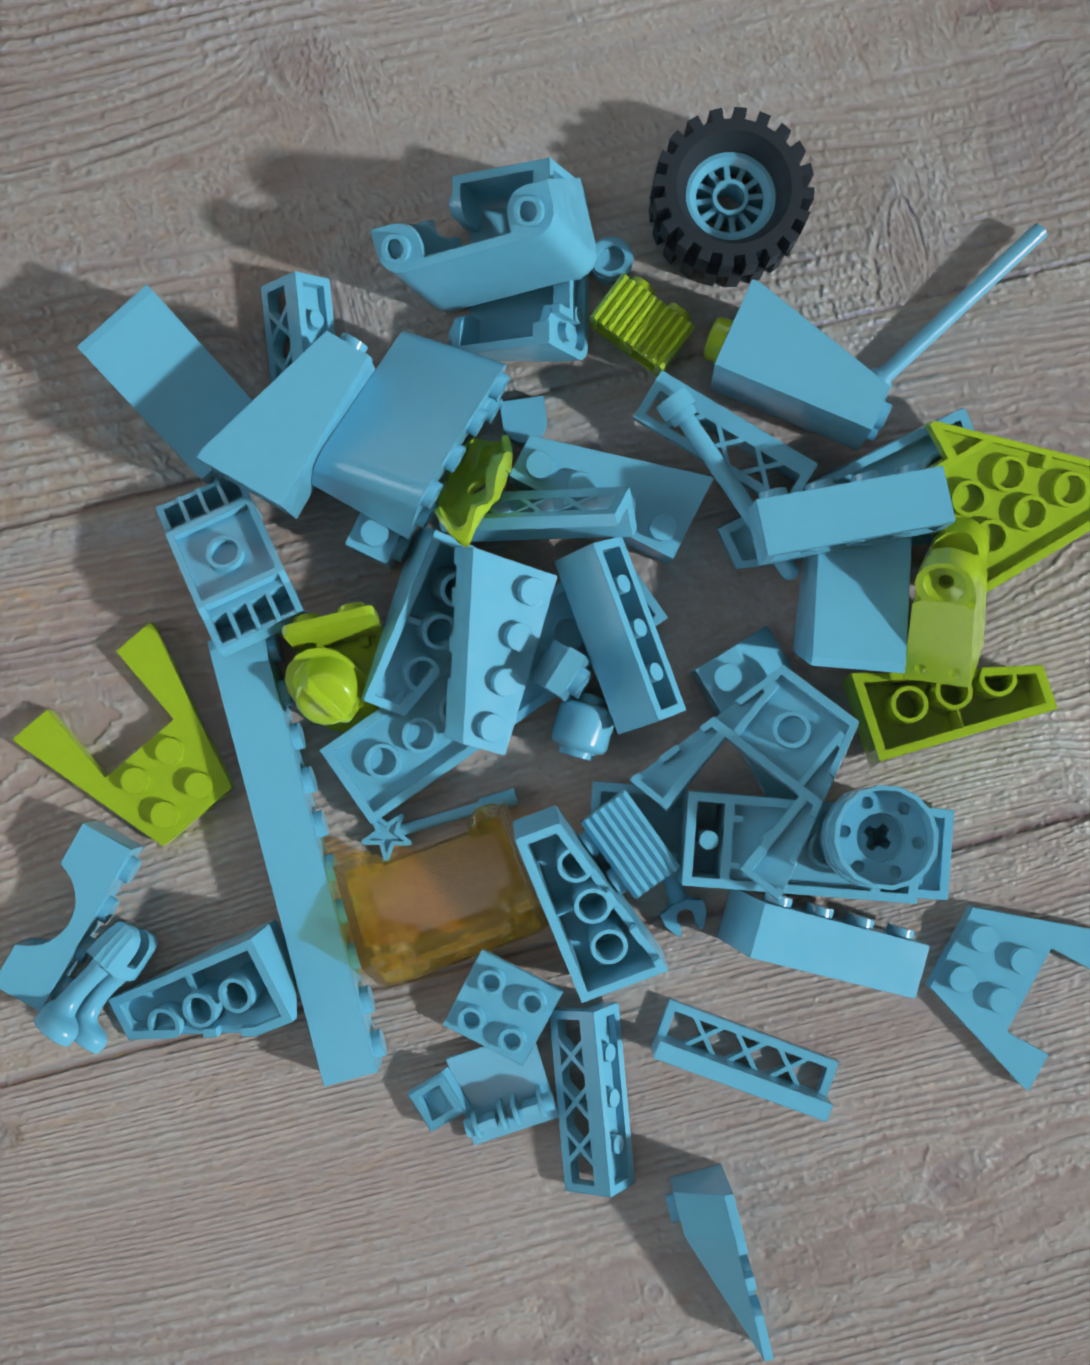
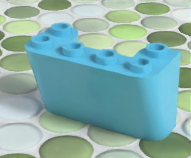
[312,331,511,540]

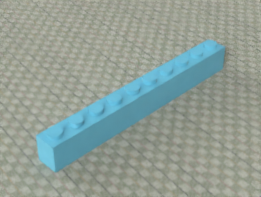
[207,635,387,1087]

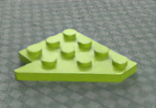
[924,421,1090,592]

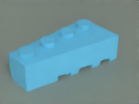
[513,805,669,1003]
[717,889,930,999]

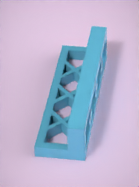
[261,271,335,383]
[633,370,818,495]
[438,486,637,542]
[650,997,839,1122]
[549,1002,635,1198]

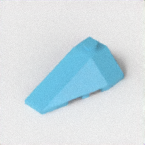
[690,626,799,799]
[665,1164,774,1362]

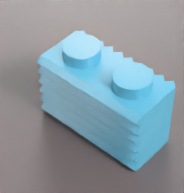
[579,789,680,899]

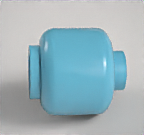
[552,693,614,762]

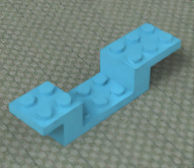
[590,781,954,904]

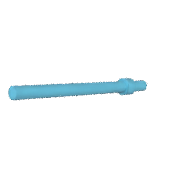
[871,223,1047,387]

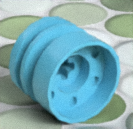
[820,785,939,890]

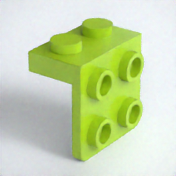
[282,602,384,675]

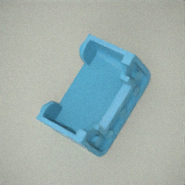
[448,157,589,362]
[370,178,597,312]

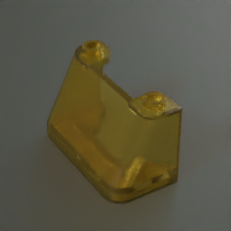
[333,803,549,986]

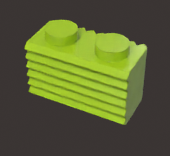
[589,273,695,377]

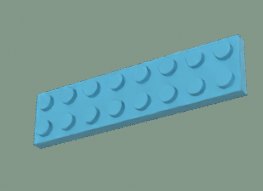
[320,571,668,824]

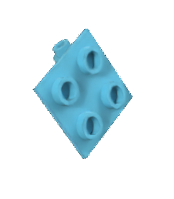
[443,949,564,1066]
[446,1043,559,1145]

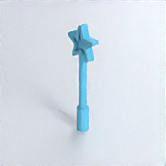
[361,788,519,861]

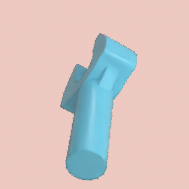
[660,878,706,937]

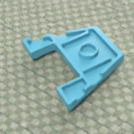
[925,905,1090,1090]

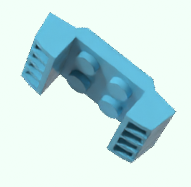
[155,477,306,658]

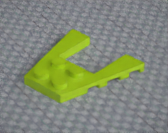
[13,622,235,846]

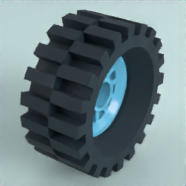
[648,107,815,288]

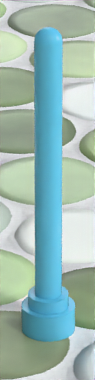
[655,386,799,580]

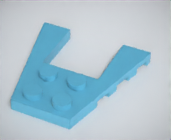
[630,665,859,901]

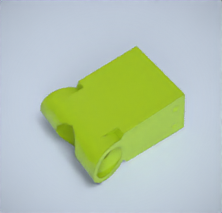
[903,517,990,688]

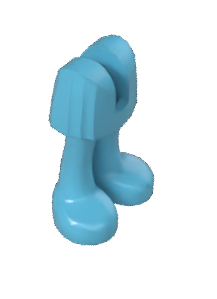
[34,921,158,1054]

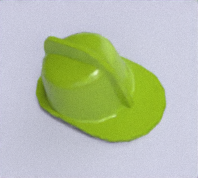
[285,647,381,732]

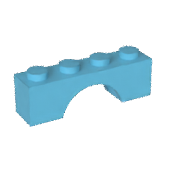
[0,820,143,1011]

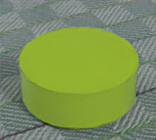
[703,316,734,363]

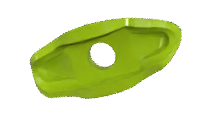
[434,435,513,548]

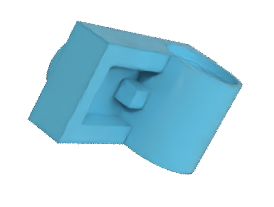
[529,640,593,702]

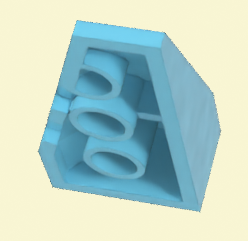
[361,526,481,716]
[108,919,297,1040]

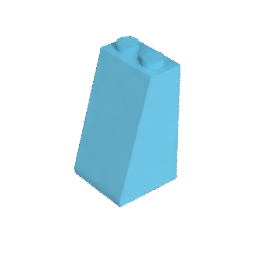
[710,279,892,451]
[77,284,253,484]
[197,331,375,519]
[792,483,912,673]

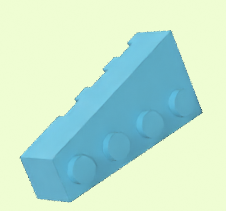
[509,435,714,565]
[444,547,557,756]

